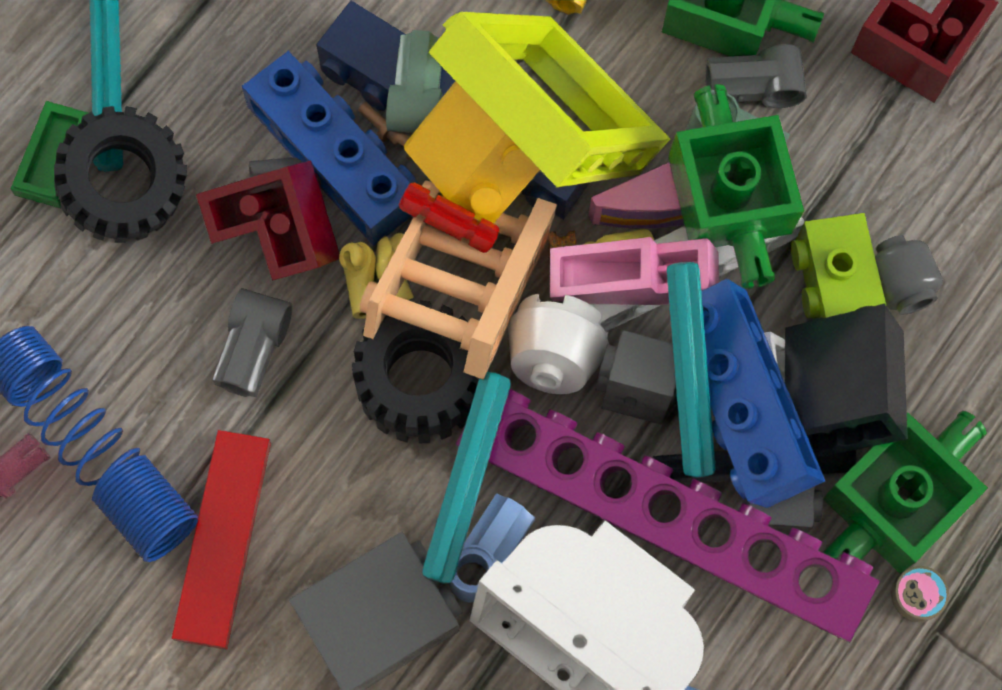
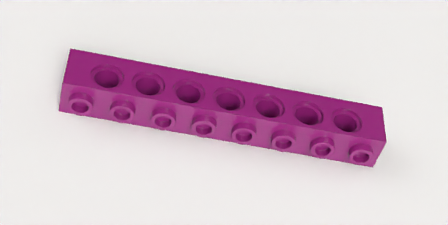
[455,389,880,643]

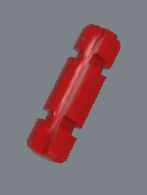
[399,183,500,253]

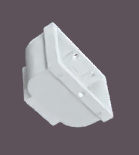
[469,521,703,690]

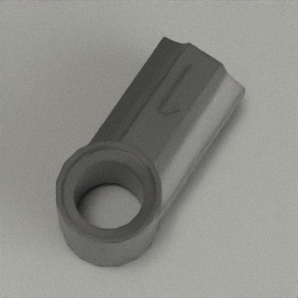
[705,44,807,108]
[212,288,293,397]

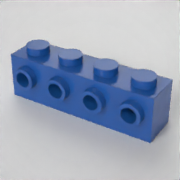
[242,50,419,246]
[701,279,825,508]

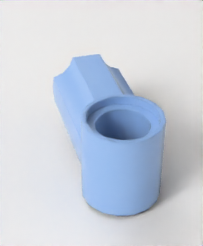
[449,493,535,603]

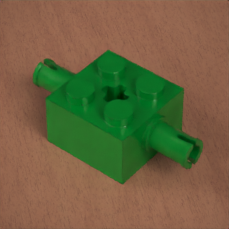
[661,0,824,57]
[668,84,804,289]
[822,411,988,574]

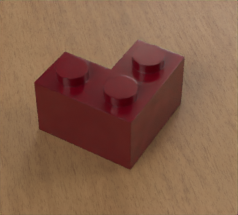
[850,0,999,103]
[196,161,340,281]

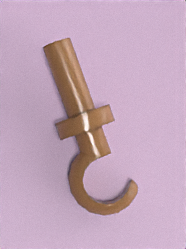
[358,102,413,160]

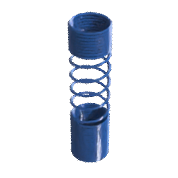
[0,326,198,562]

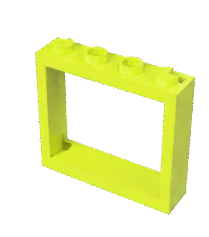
[428,12,670,187]

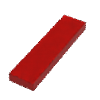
[172,430,271,650]

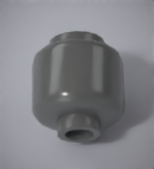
[875,235,943,315]

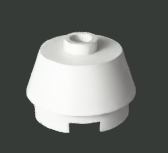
[508,294,609,394]

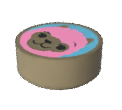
[891,566,949,622]

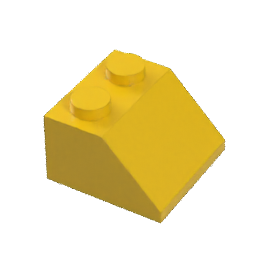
[404,81,540,224]

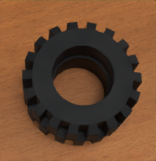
[54,106,187,243]
[352,300,479,444]

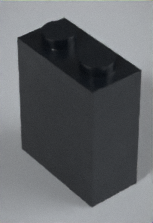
[785,304,908,458]

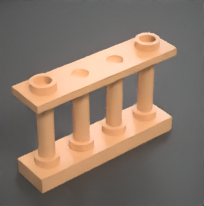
[360,180,557,380]

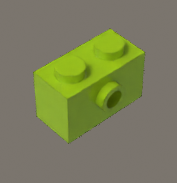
[791,213,886,319]

